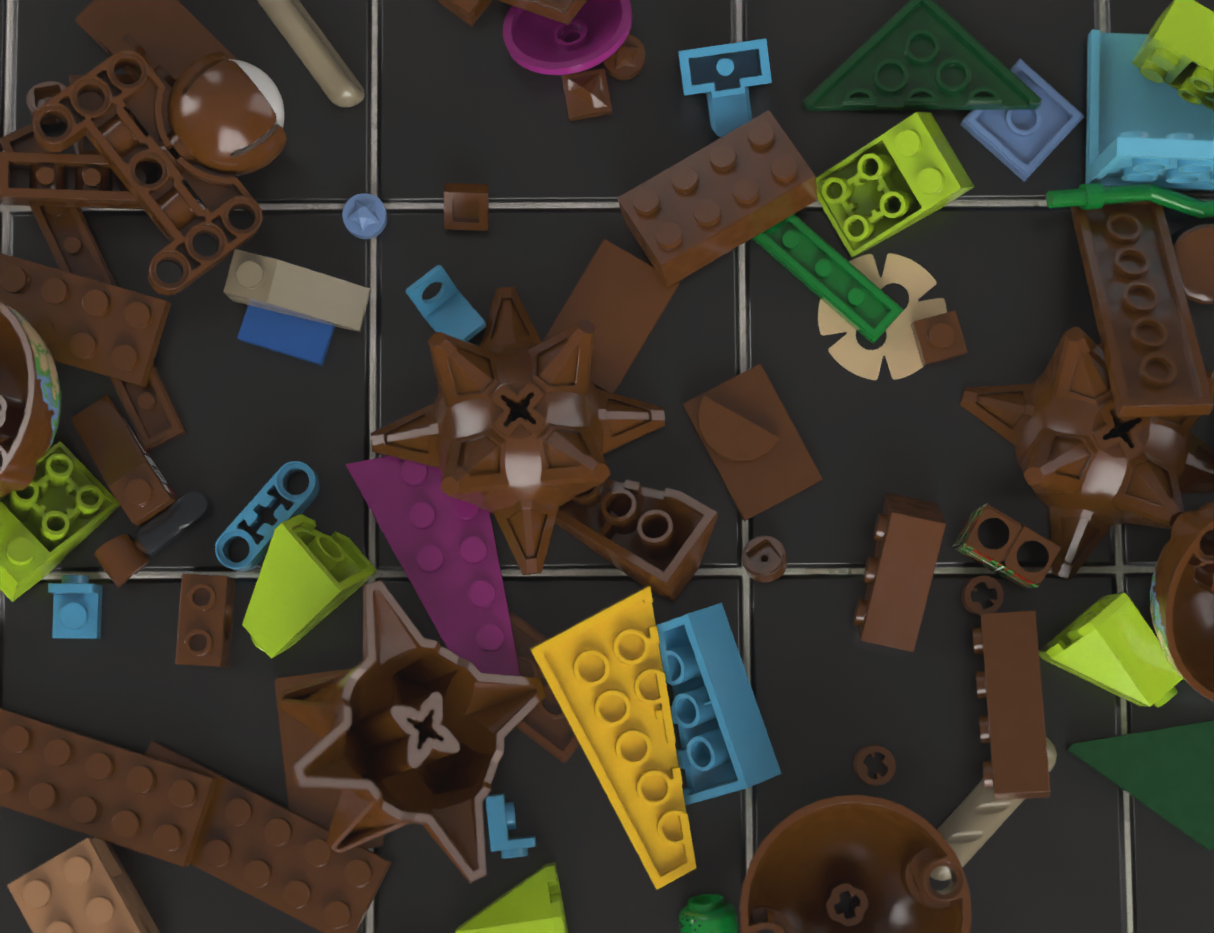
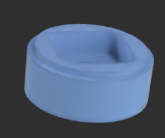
[342,193,387,239]

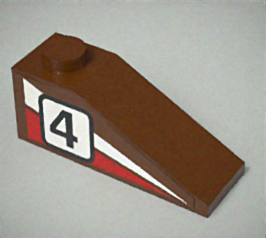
[70,394,178,527]

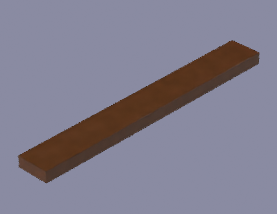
[0,123,187,452]

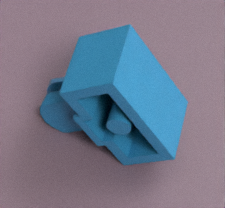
[678,38,772,137]

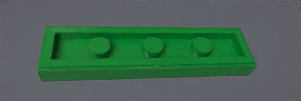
[752,214,904,344]

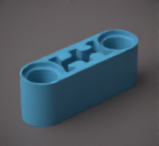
[215,461,321,571]

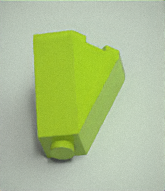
[242,514,378,659]
[1039,592,1183,708]
[455,862,569,933]

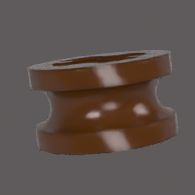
[961,576,1004,616]
[853,745,896,786]

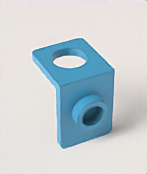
[406,265,486,342]

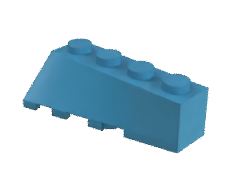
[656,603,781,805]

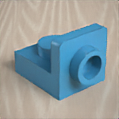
[48,575,103,639]
[485,793,536,858]

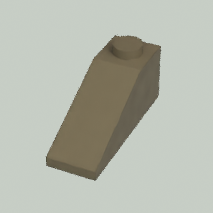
[223,249,371,332]

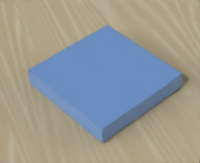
[960,59,1084,182]

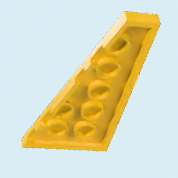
[530,585,696,890]

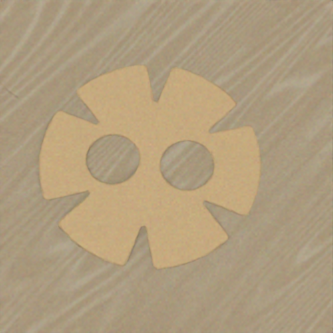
[818,253,947,380]

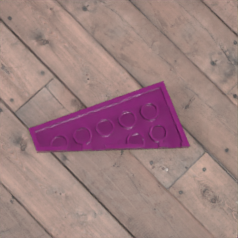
[345,456,521,676]

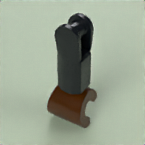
[94,491,211,589]

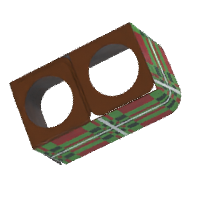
[952,504,1061,589]

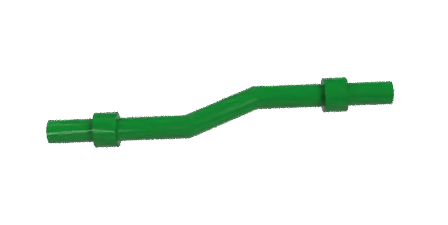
[1046,183,1214,219]

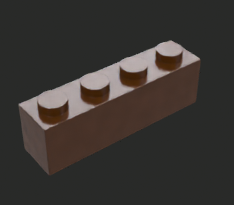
[972,611,1051,800]

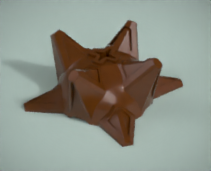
[371,287,665,575]
[960,327,1214,580]
[279,580,546,882]

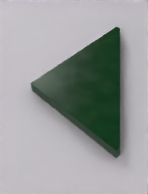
[803,0,1042,111]
[1066,720,1214,851]

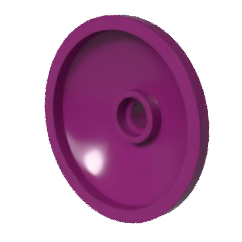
[503,0,633,75]

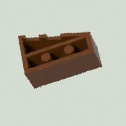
[853,492,946,652]

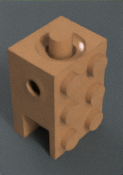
[7,837,160,933]

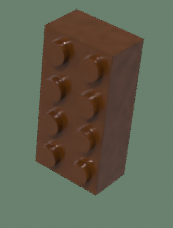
[617,110,818,288]

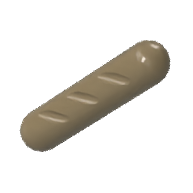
[257,0,365,108]
[930,737,1057,881]

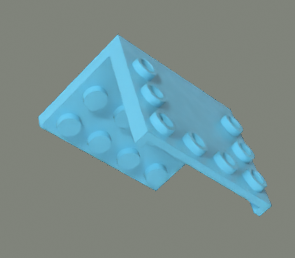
[1085,30,1214,192]

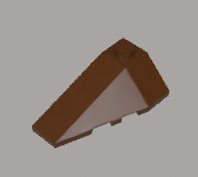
[555,479,718,604]

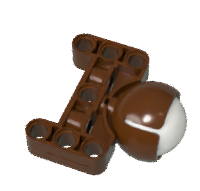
[32,50,287,296]

